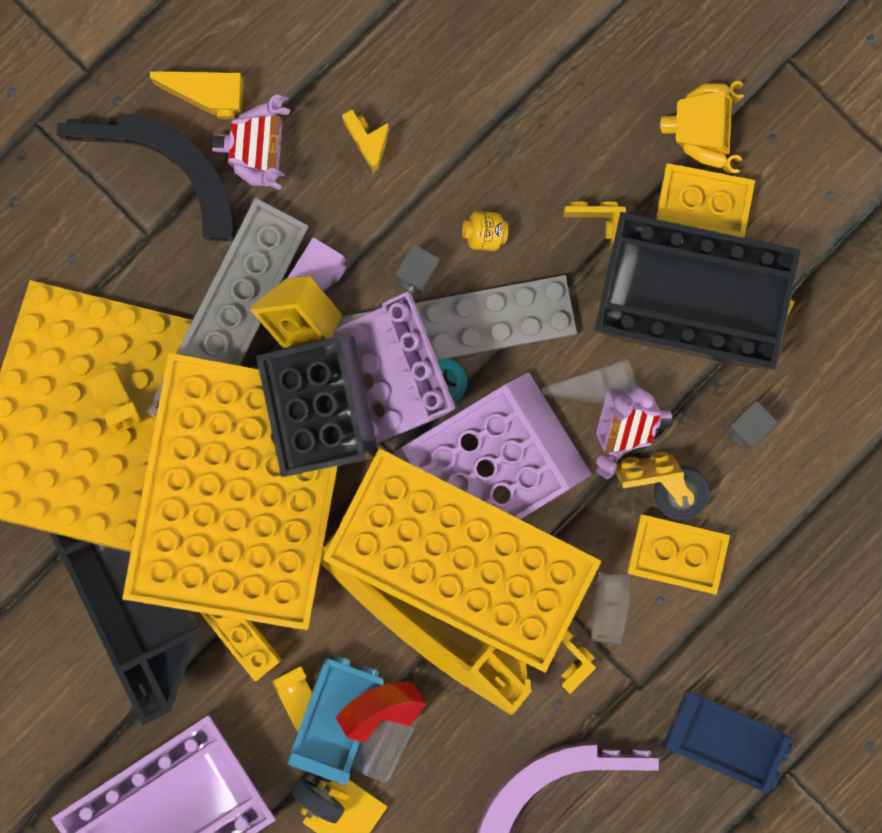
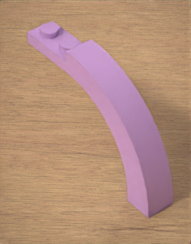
[477,742,659,833]

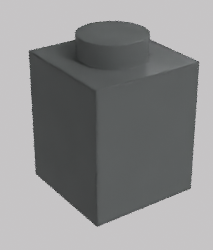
[395,244,440,294]
[726,401,778,449]

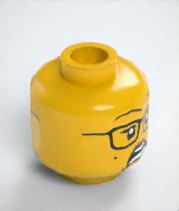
[462,211,508,251]

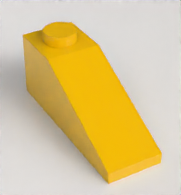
[150,71,243,120]

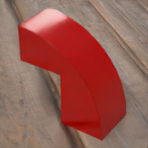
[335,682,426,743]

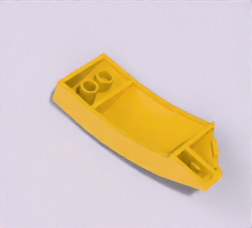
[320,529,531,715]

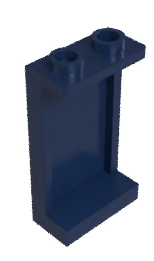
[662,690,792,794]

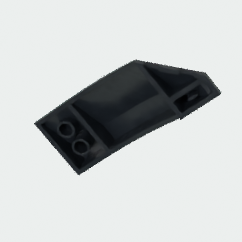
[49,532,200,726]

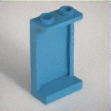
[286,655,384,785]

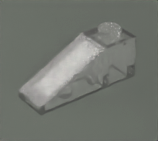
[541,359,637,405]

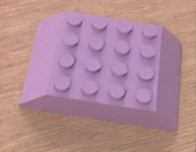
[51,715,276,833]

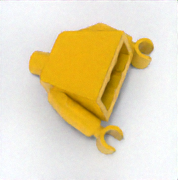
[660,81,745,174]

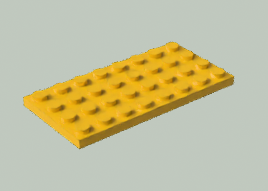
[323,448,601,672]

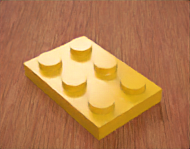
[655,163,755,238]
[627,514,730,595]

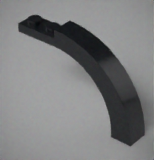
[57,113,236,242]

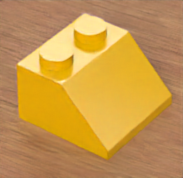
[250,275,342,348]

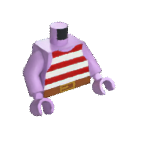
[212,95,290,190]
[596,386,672,479]

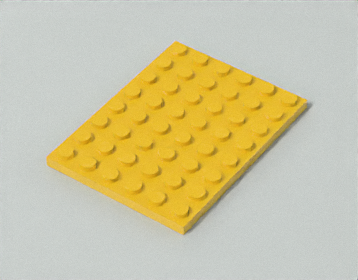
[0,280,193,552]
[123,353,337,630]

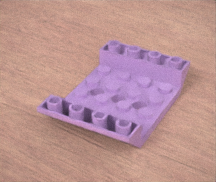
[283,291,455,444]
[392,372,592,519]

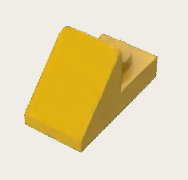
[342,110,389,172]

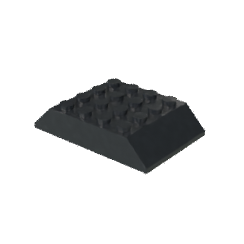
[594,212,801,370]

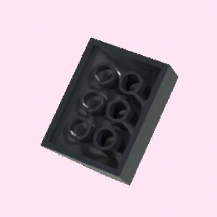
[256,336,378,477]

